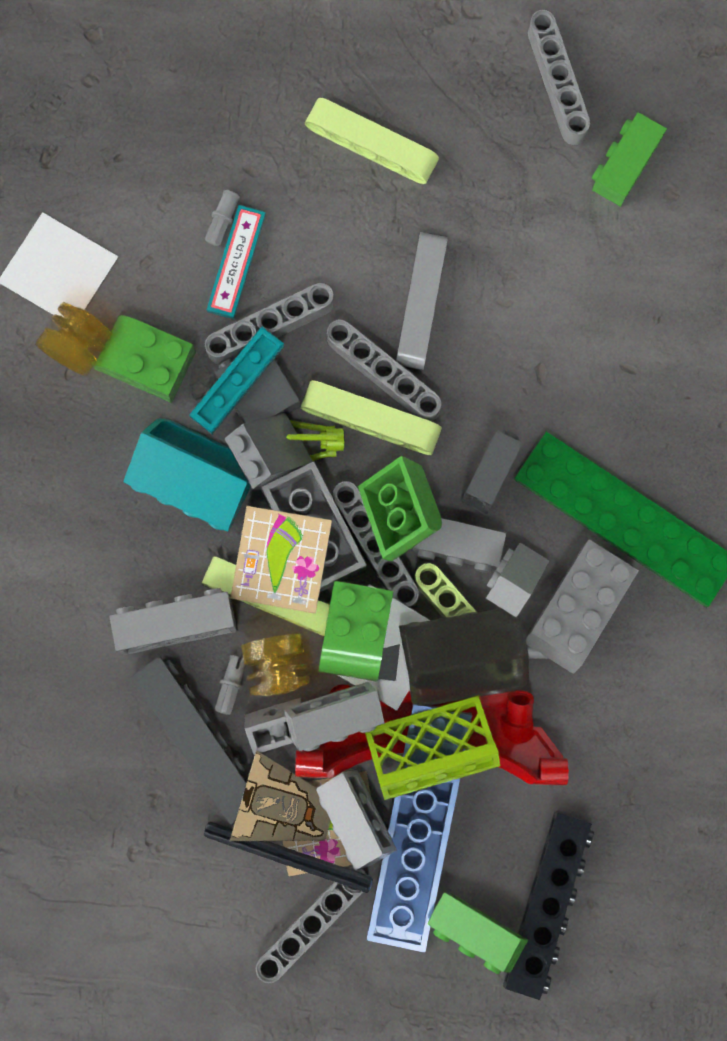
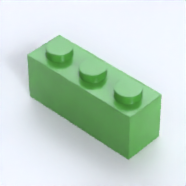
[592,112,667,207]
[427,892,528,974]

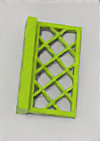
[365,696,500,800]

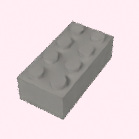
[262,461,366,593]
[524,539,639,674]
[109,588,238,655]

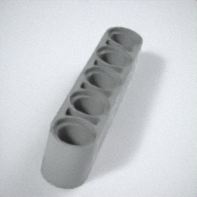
[528,10,590,145]
[396,232,448,370]
[205,283,334,364]
[327,320,441,422]
[333,481,419,608]
[256,866,367,983]

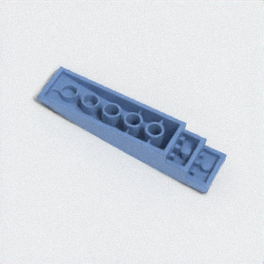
[367,702,472,952]

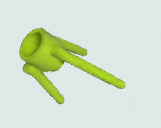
[286,420,344,461]

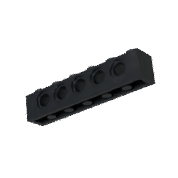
[503,812,594,1000]

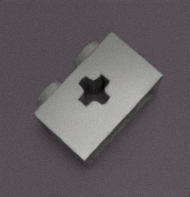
[244,698,302,755]

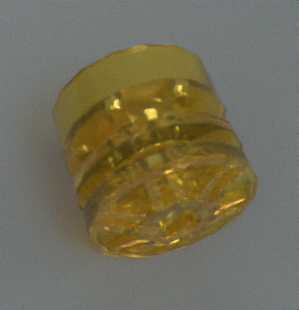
[35,302,113,376]
[241,633,311,697]

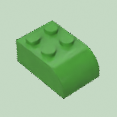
[94,315,196,403]
[358,456,442,561]
[319,581,393,682]

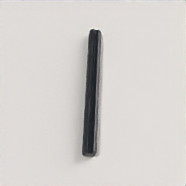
[204,822,373,893]

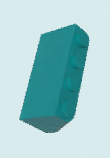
[123,418,251,532]

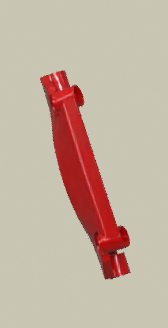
[295,684,569,785]

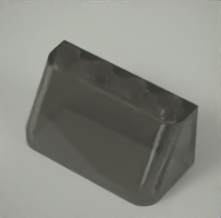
[399,608,529,706]

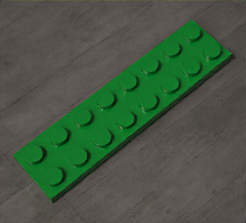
[514,431,727,608]

